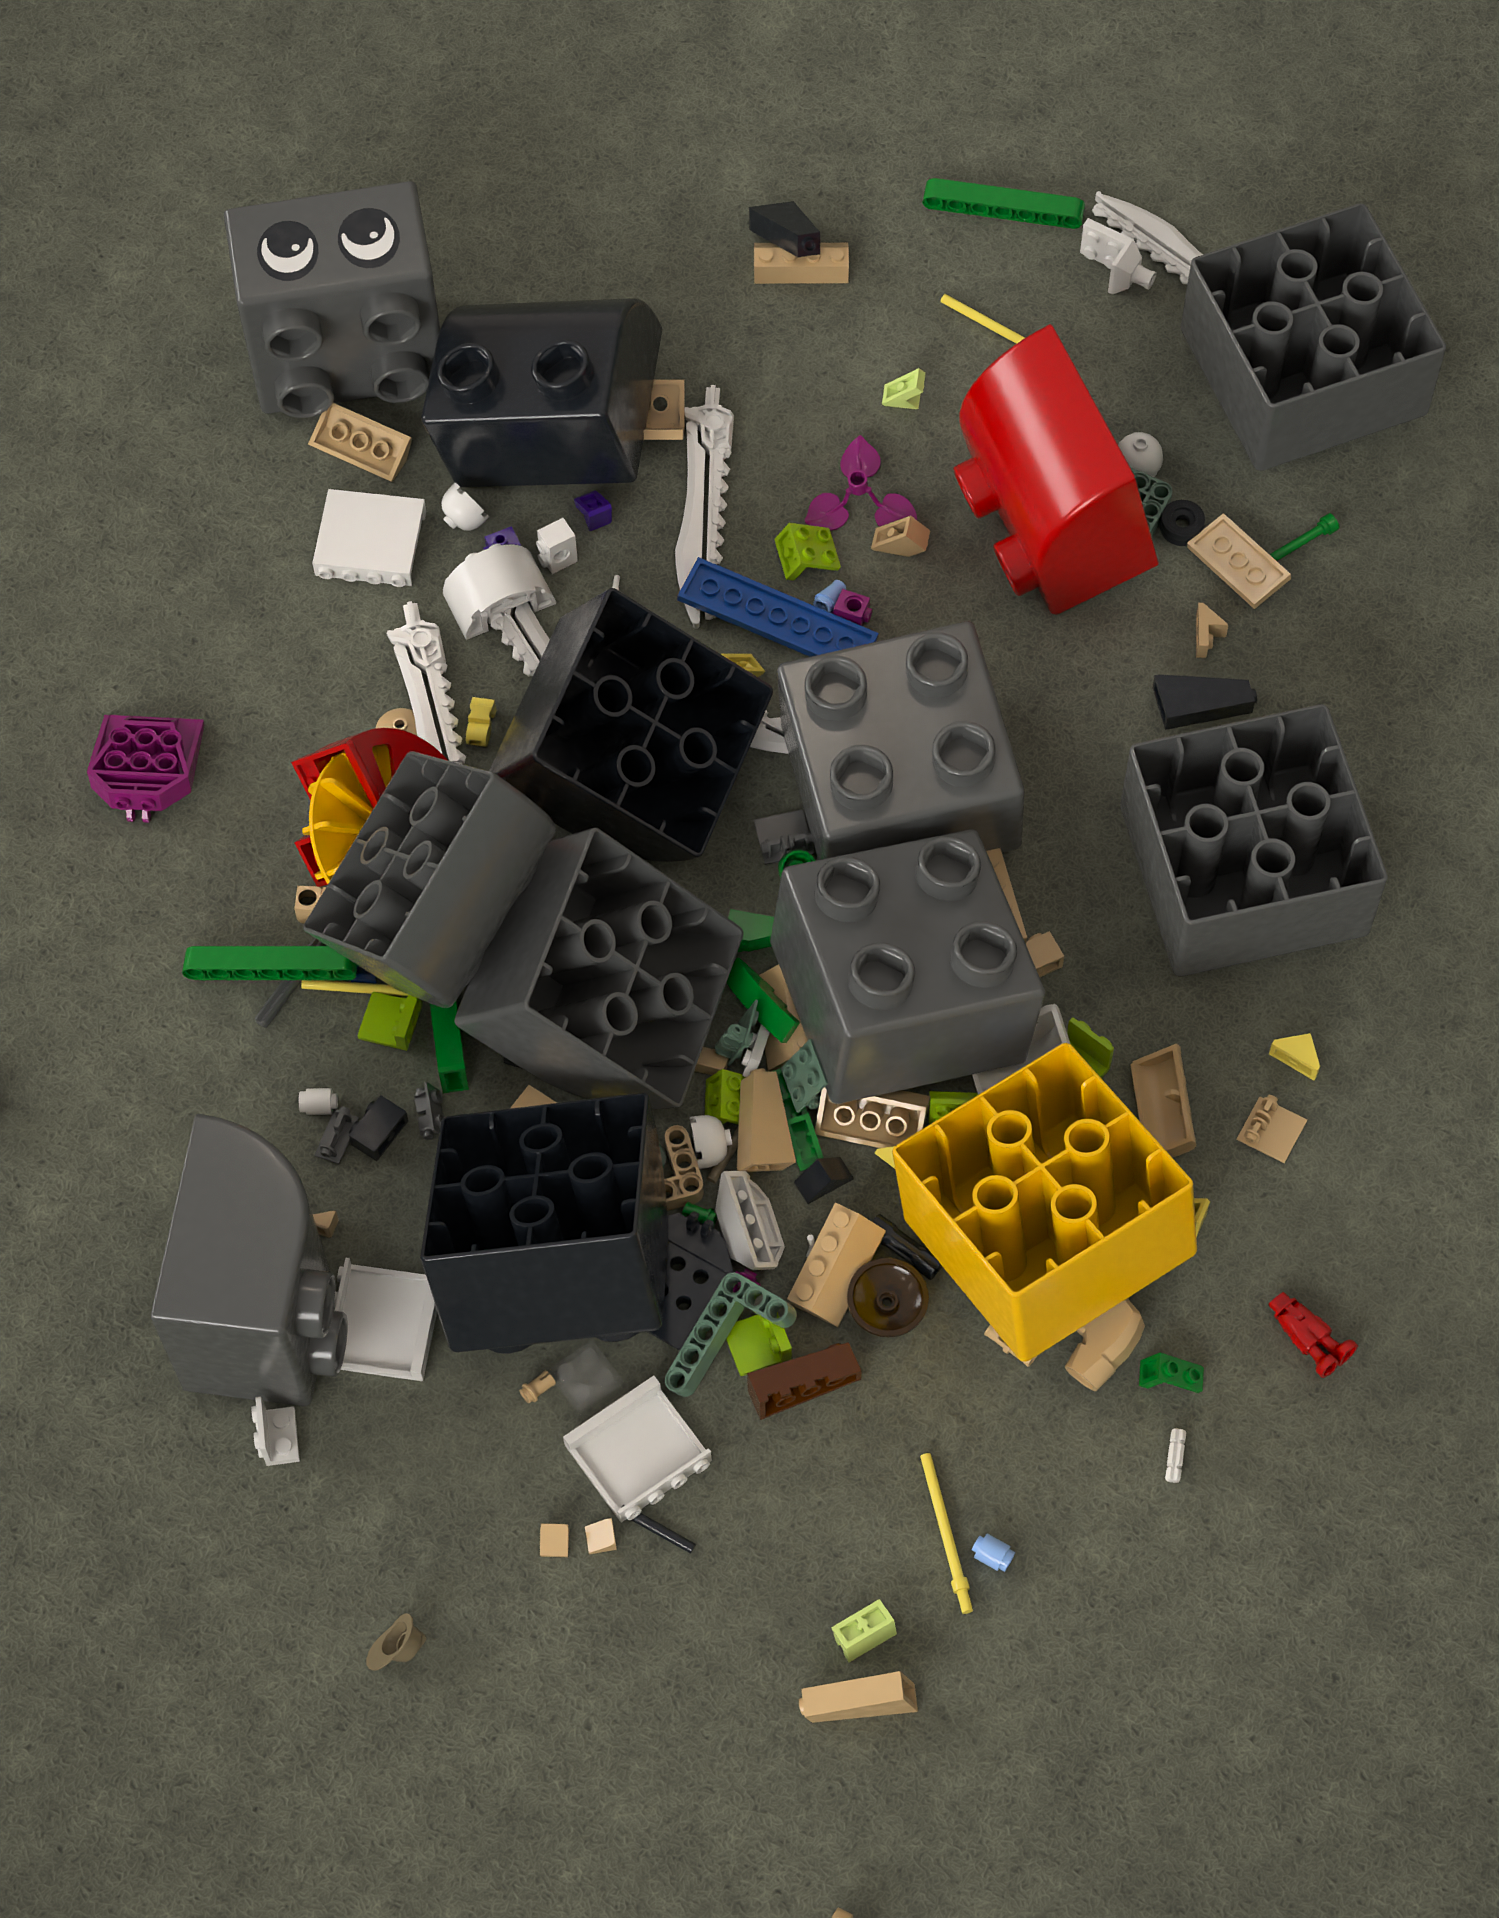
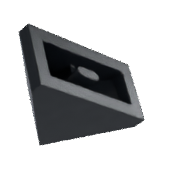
[794,1157,854,1204]

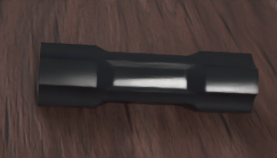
[872,1214,942,1280]

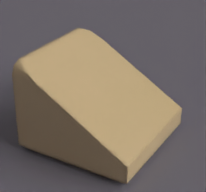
[313,1211,339,1238]
[585,1518,617,1554]
[540,1524,570,1557]

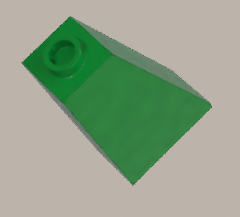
[430,1001,469,1094]

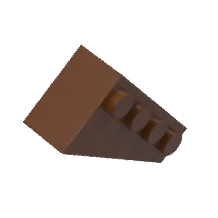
[747,1342,862,1420]

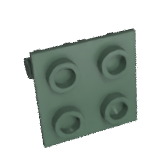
[715,1000,759,1066]
[781,1039,828,1113]

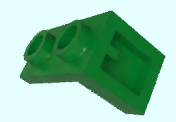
[1139,1352,1204,1393]

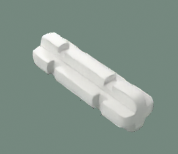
[1165,1428,1186,1483]

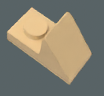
[1196,603,1228,658]

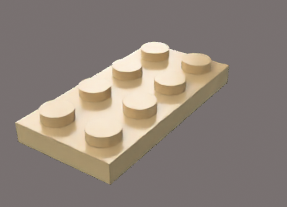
[1187,513,1291,609]

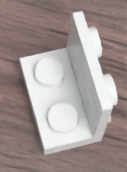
[251,1396,300,1466]

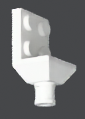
[1080,218,1157,294]

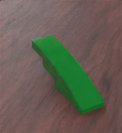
[726,958,801,1043]
[771,1068,824,1172]

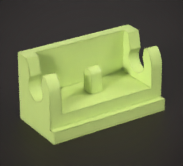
[831,1599,897,1662]

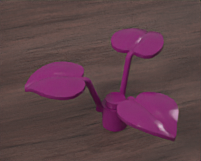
[805,435,917,531]

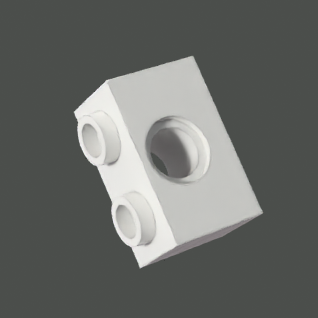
[536,518,578,574]

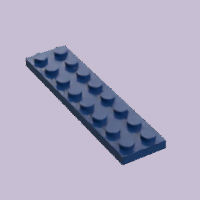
[677,557,879,657]

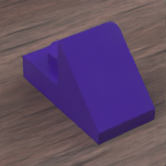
[574,490,612,531]

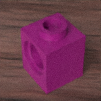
[833,589,873,626]

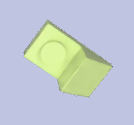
[882,368,925,409]

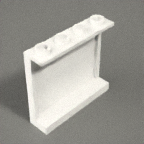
[312,489,426,587]
[334,1258,437,1381]
[563,1376,712,1523]

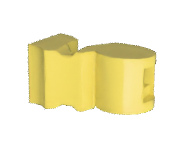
[466,697,497,747]

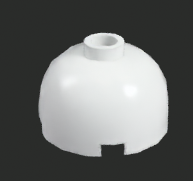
[1118,432,1163,477]
[441,483,489,531]
[690,1115,732,1169]

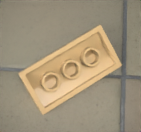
[308,403,412,482]

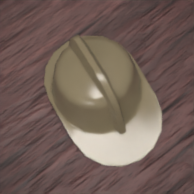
[366,1613,426,1671]

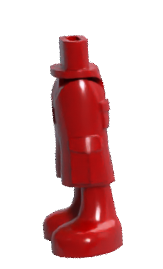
[1268,1292,1358,1378]

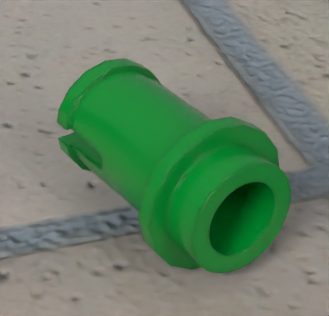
[682,1202,717,1227]

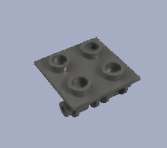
[753,810,815,865]

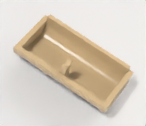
[1130,1044,1196,1158]

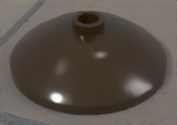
[847,1258,929,1337]

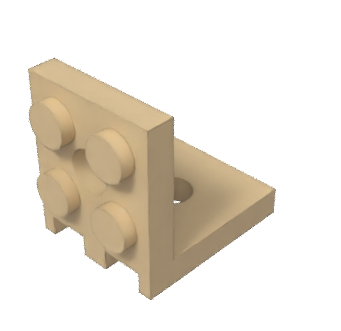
[644,379,685,440]

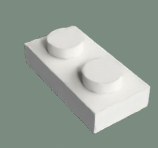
[741,1024,770,1077]

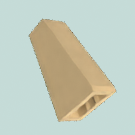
[737,1068,796,1172]
[799,1671,918,1723]

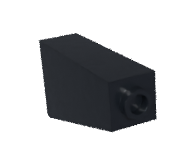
[749,201,820,257]
[1152,674,1257,730]

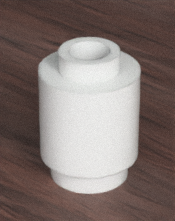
[299,1088,338,1115]

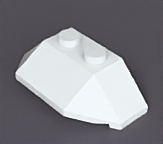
[715,1171,785,1270]

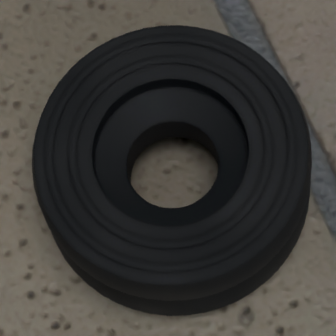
[1160,500,1205,546]

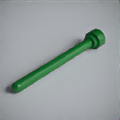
[1269,513,1339,561]

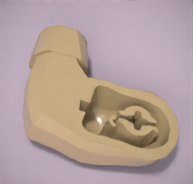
[1065,1298,1145,1391]

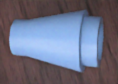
[813,580,846,613]

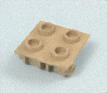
[1236,1095,1307,1163]

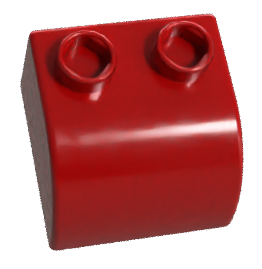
[953,324,1159,615]

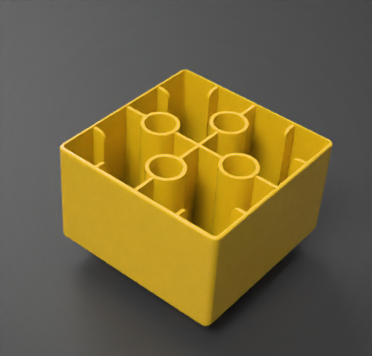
[892,1043,1197,1362]

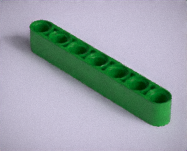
[922,178,1085,229]
[182,946,358,980]

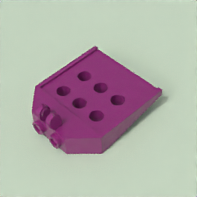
[87,715,204,823]

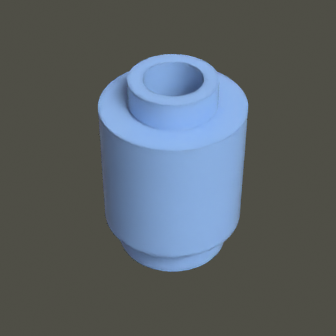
[972,1533,1016,1572]

